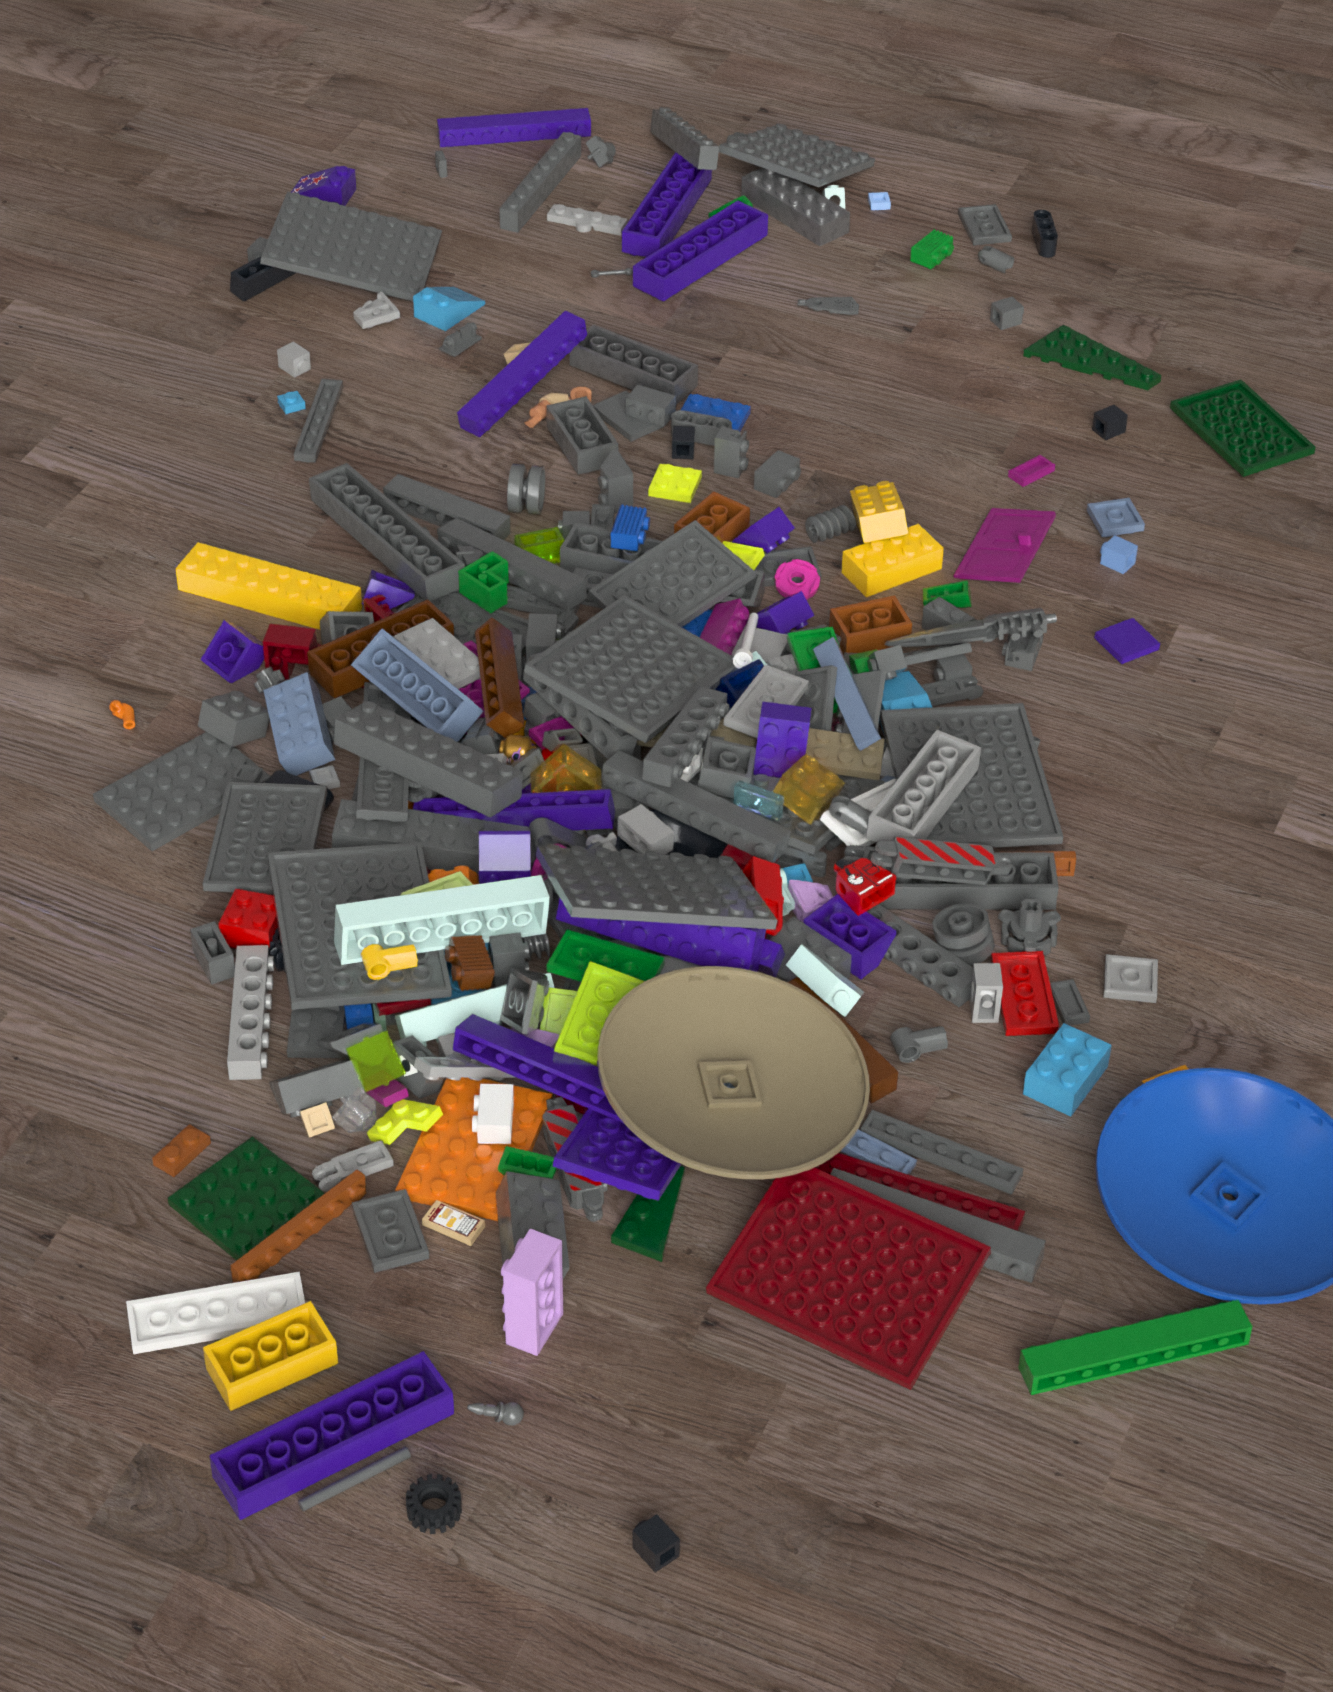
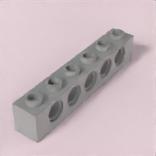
[227,945,275,1080]

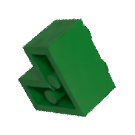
[458,551,509,614]

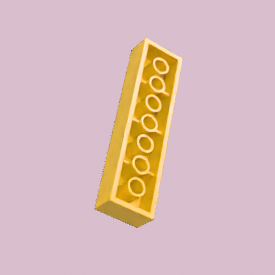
[176,542,362,630]

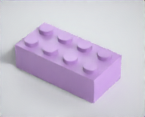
[501,1229,563,1356]

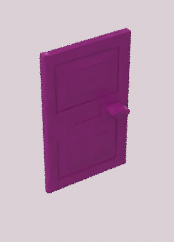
[953,508,1056,583]

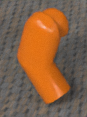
[109,700,135,729]

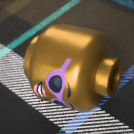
[499,735,536,765]

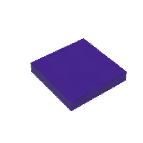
[1094,618,1160,664]

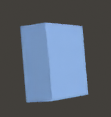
[868,192,891,210]

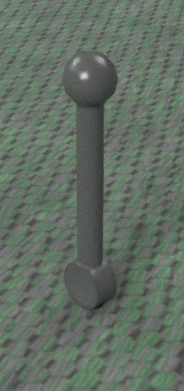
[591,267,633,278]

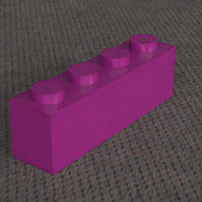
[699,598,749,655]

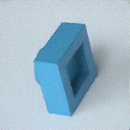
[277,391,306,414]
[782,863,813,884]

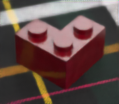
[263,624,317,680]

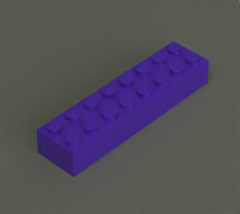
[622,152,712,257]
[633,201,768,301]
[556,898,766,972]
[209,1351,454,1520]

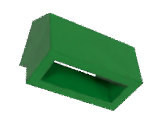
[849,649,878,674]

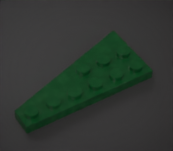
[1023,325,1162,391]

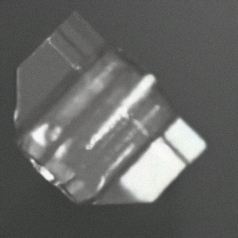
[332,1087,377,1133]

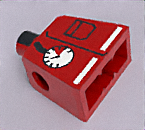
[833,858,896,916]

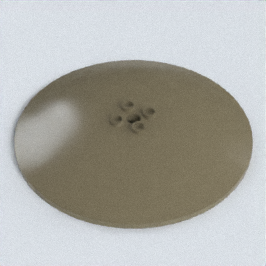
[597,966,870,1180]

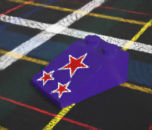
[291,166,356,206]

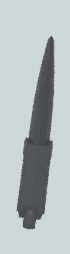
[885,608,1057,647]

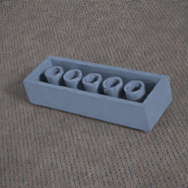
[351,629,484,742]

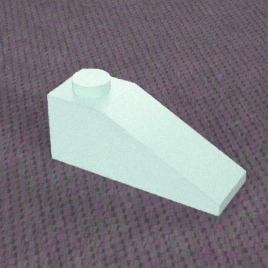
[786,944,864,1017]

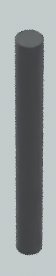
[298,1446,411,1512]

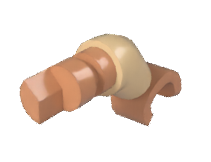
[524,387,592,428]

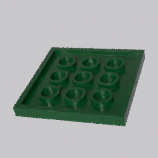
[168,1136,325,1261]

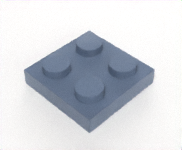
[1087,498,1145,537]

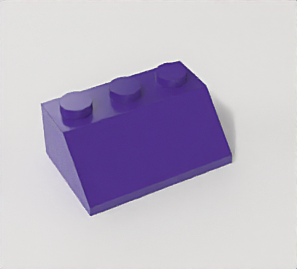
[804,894,897,979]

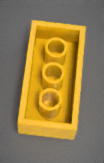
[850,481,908,543]
[841,524,944,597]
[203,1301,338,1411]

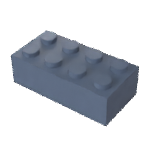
[263,672,335,776]

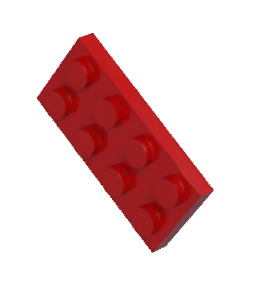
[991,951,1059,1036]

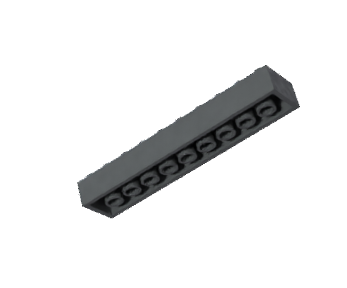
[309,463,465,601]

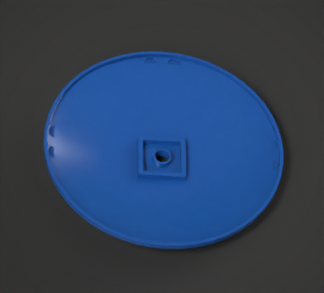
[1095,1068,1333,1305]

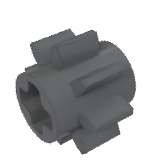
[254,667,285,694]

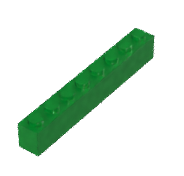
[1018,1300,1253,1395]

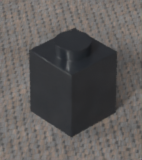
[1092,405,1128,441]
[672,426,695,460]
[632,1514,680,1573]

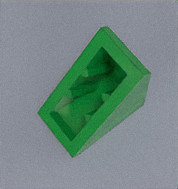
[498,1146,557,1179]

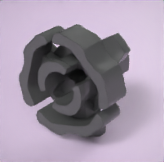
[998,898,1061,956]

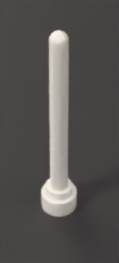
[733,613,758,670]

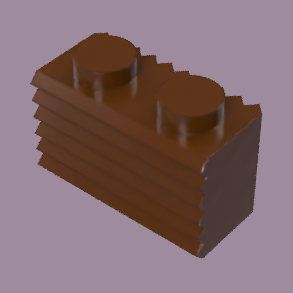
[445,935,495,991]

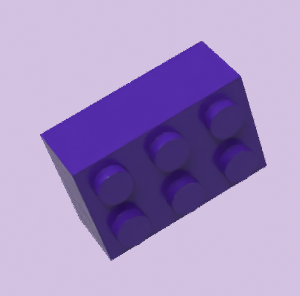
[753,701,812,786]

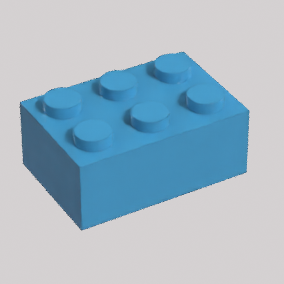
[1023,1023,1112,1117]

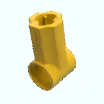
[361,944,418,980]

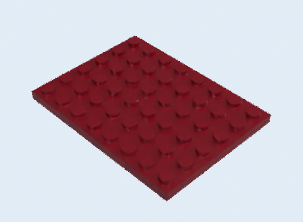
[706,1167,991,1390]

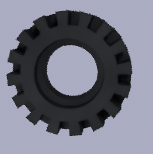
[406,1474,462,1534]

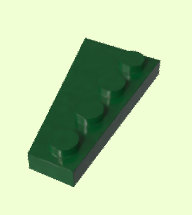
[611,1166,685,1262]

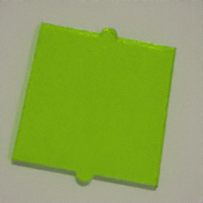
[345,1030,406,1093]

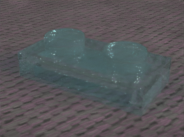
[734,780,784,821]

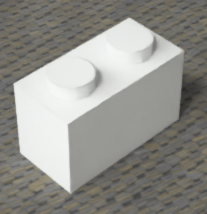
[472,1084,514,1144]

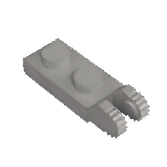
[312,1140,394,1192]

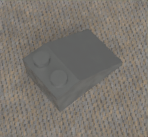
[500,968,549,1034]

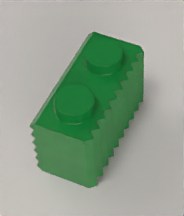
[910,229,954,270]

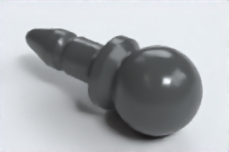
[467,1401,524,1426]

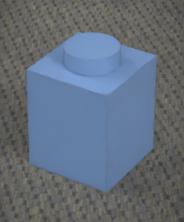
[1100,535,1138,574]

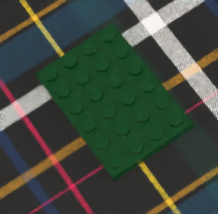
[1170,379,1316,477]

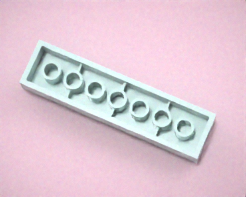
[334,875,550,965]

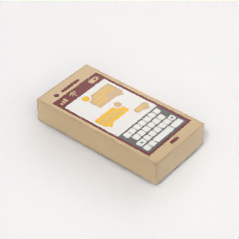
[422,1200,485,1246]

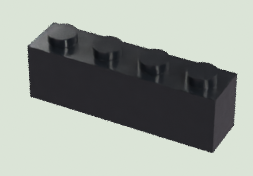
[230,256,296,301]

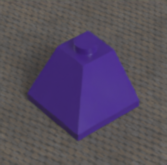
[362,570,415,609]

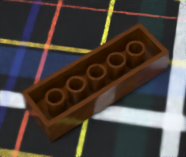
[307,599,454,699]

